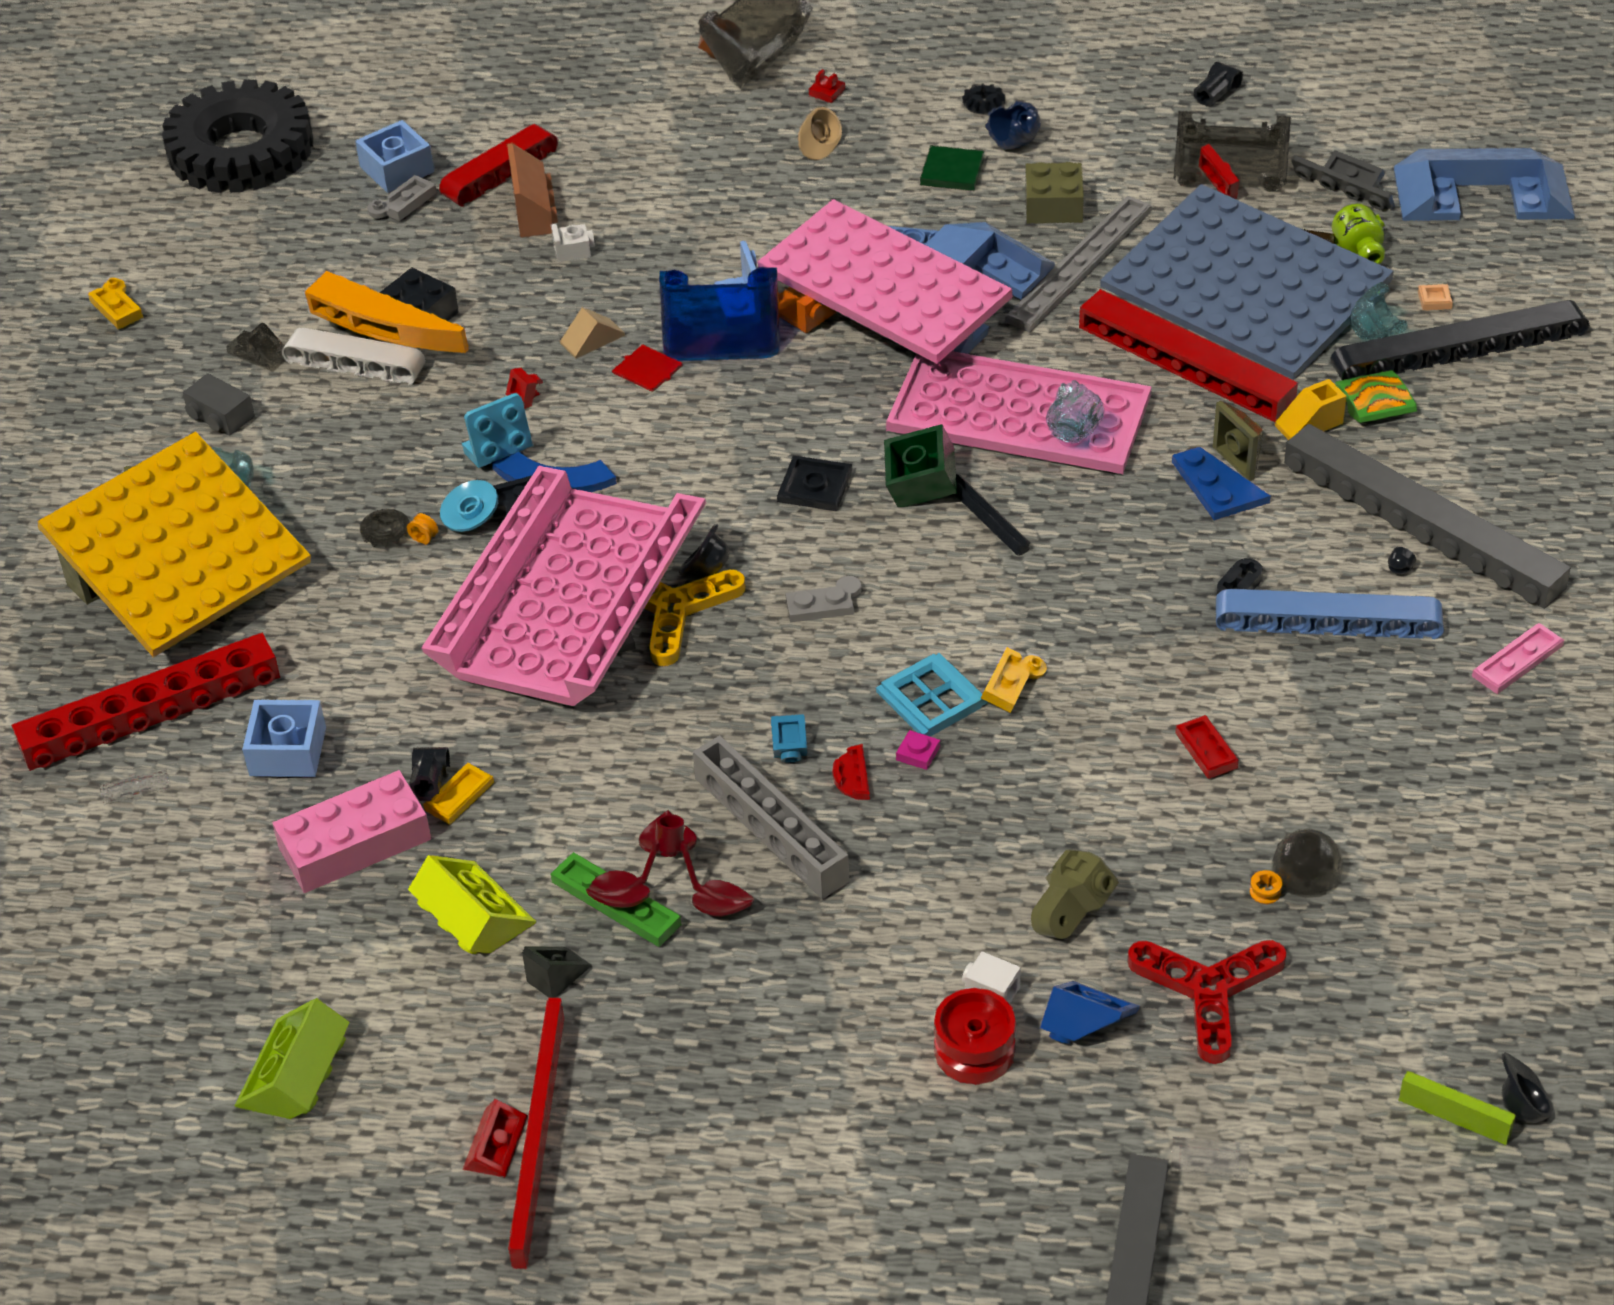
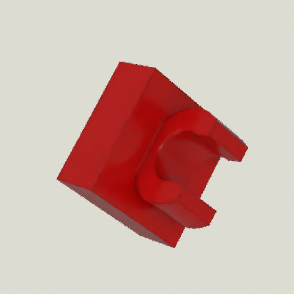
[808,69,845,103]
[506,367,543,409]

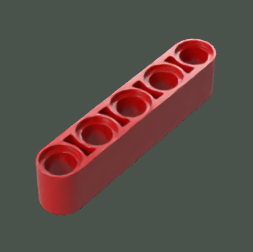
[439,124,558,207]

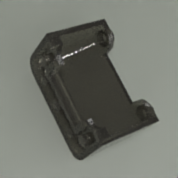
[698,0,814,89]
[1174,111,1291,192]

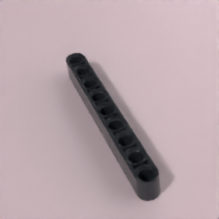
[1330,300,1590,380]

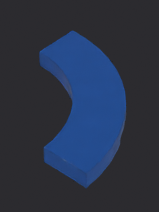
[492,451,617,492]

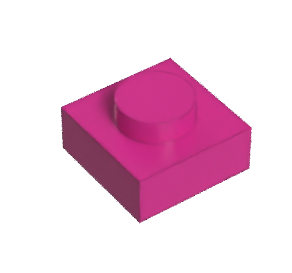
[896,730,940,770]

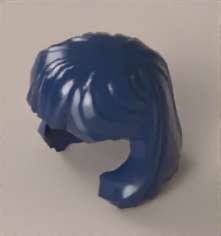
[985,101,1041,150]

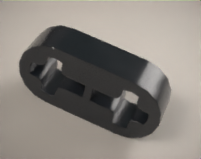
[1216,558,1262,596]

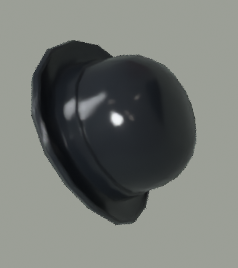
[679,524,730,578]

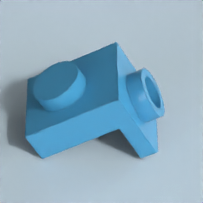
[771,714,807,763]

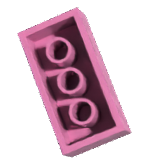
[272,770,432,893]

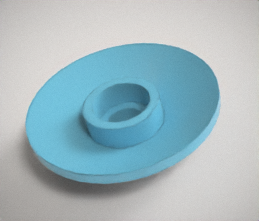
[440,480,498,532]

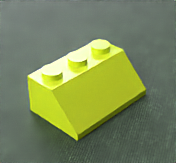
[408,855,536,954]

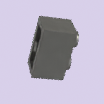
[182,373,255,436]

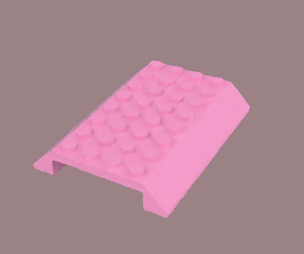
[422,466,706,706]

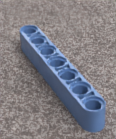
[1216,589,1444,639]

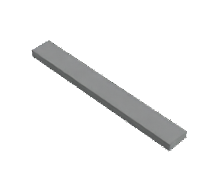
[1005,196,1152,333]

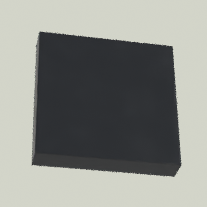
[777,455,852,511]

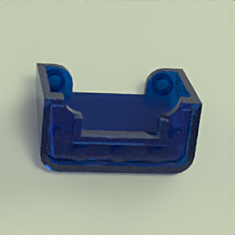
[659,267,780,361]

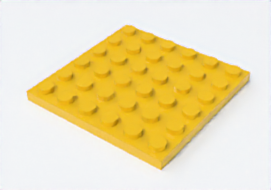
[38,431,311,658]

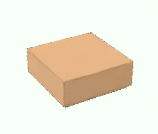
[1418,284,1453,310]

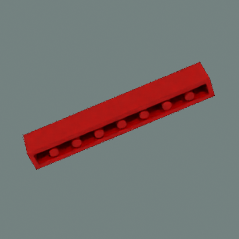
[1079,289,1298,422]

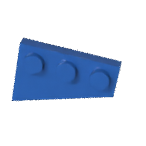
[1172,447,1271,520]

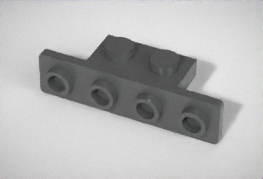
[1291,150,1395,211]

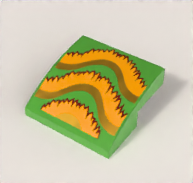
[1335,370,1417,423]

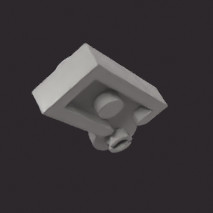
[367,175,437,221]
[785,576,861,623]

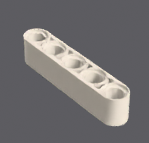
[282,328,426,385]

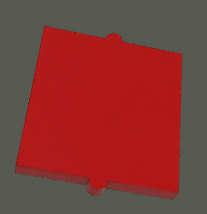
[612,344,683,392]

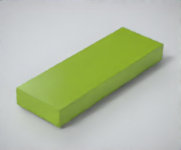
[1399,1071,1516,1145]

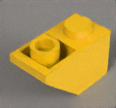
[1275,379,1347,440]

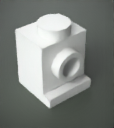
[551,224,595,262]

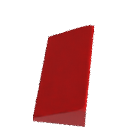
[463,1099,527,1177]

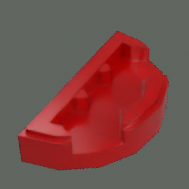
[832,744,870,800]

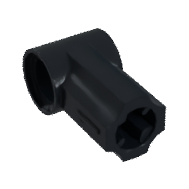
[1193,61,1243,107]
[409,747,450,801]

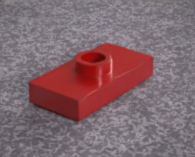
[1199,144,1239,199]
[1175,715,1239,779]

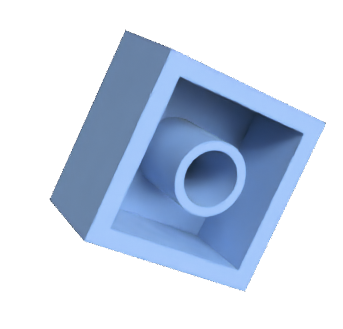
[355,120,434,193]
[242,700,326,777]

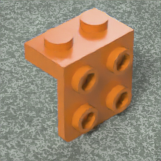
[767,287,837,333]

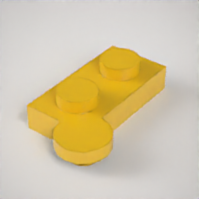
[88,277,143,330]
[981,647,1047,713]

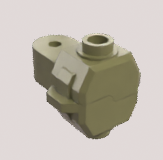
[1031,849,1119,939]

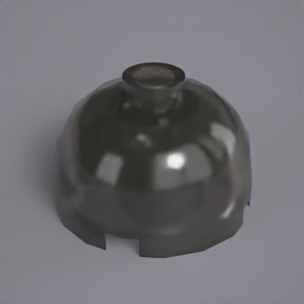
[1271,829,1343,898]

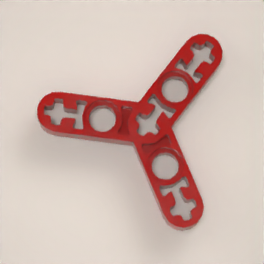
[1127,940,1286,1064]

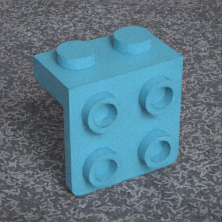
[462,393,533,468]

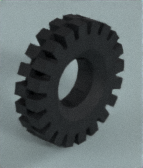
[162,79,314,193]

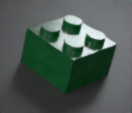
[884,424,957,507]

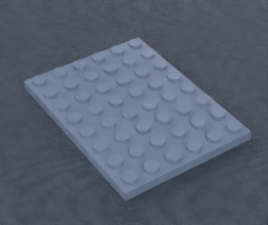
[1100,184,1393,380]

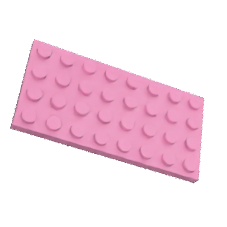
[757,199,1013,364]
[886,351,1152,474]

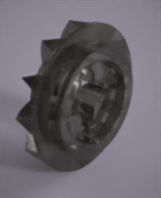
[360,509,409,548]

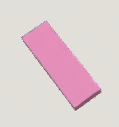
[1472,623,1564,694]

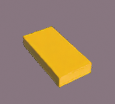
[423,763,494,825]

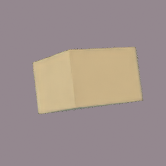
[560,307,625,359]

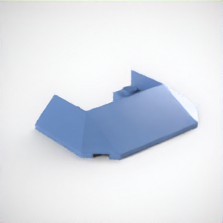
[1394,148,1575,221]
[925,222,1055,354]

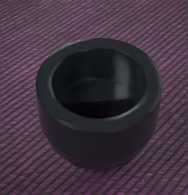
[1388,547,1416,575]

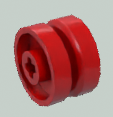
[934,988,1016,1085]

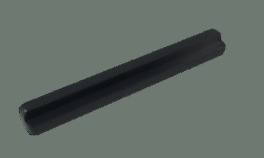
[954,474,1030,556]

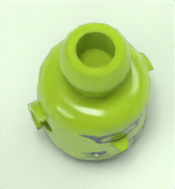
[1331,203,1385,264]

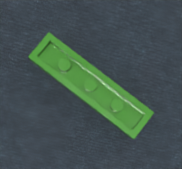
[551,852,682,947]

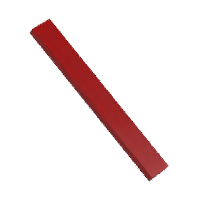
[508,998,565,1269]

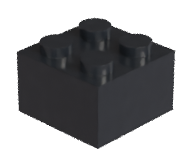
[379,267,459,321]

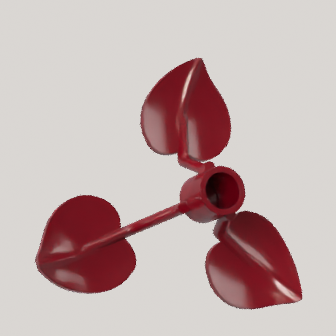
[586,810,754,916]

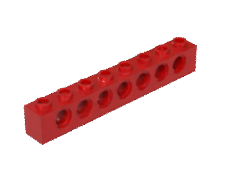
[11,632,281,771]

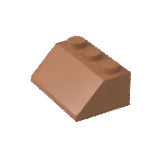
[507,143,558,238]

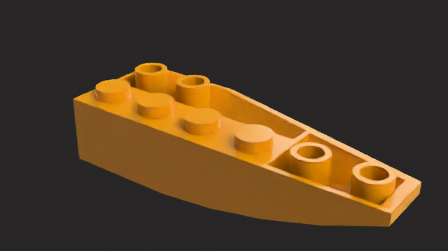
[305,271,469,353]

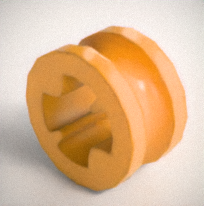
[407,513,439,544]
[1250,870,1282,904]

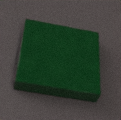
[920,145,984,191]

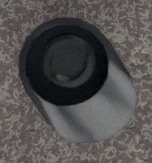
[1502,1052,1553,1124]

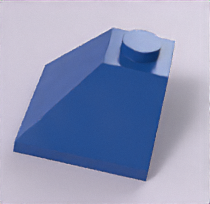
[1040,981,1140,1044]

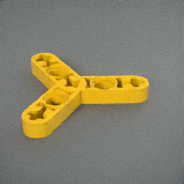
[644,570,745,666]

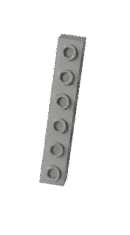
[693,735,850,899]

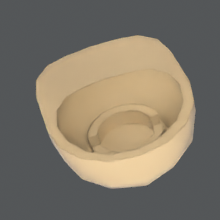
[798,107,842,160]

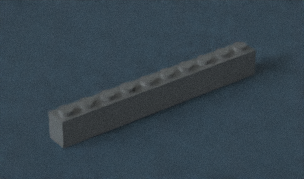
[1284,424,1571,609]

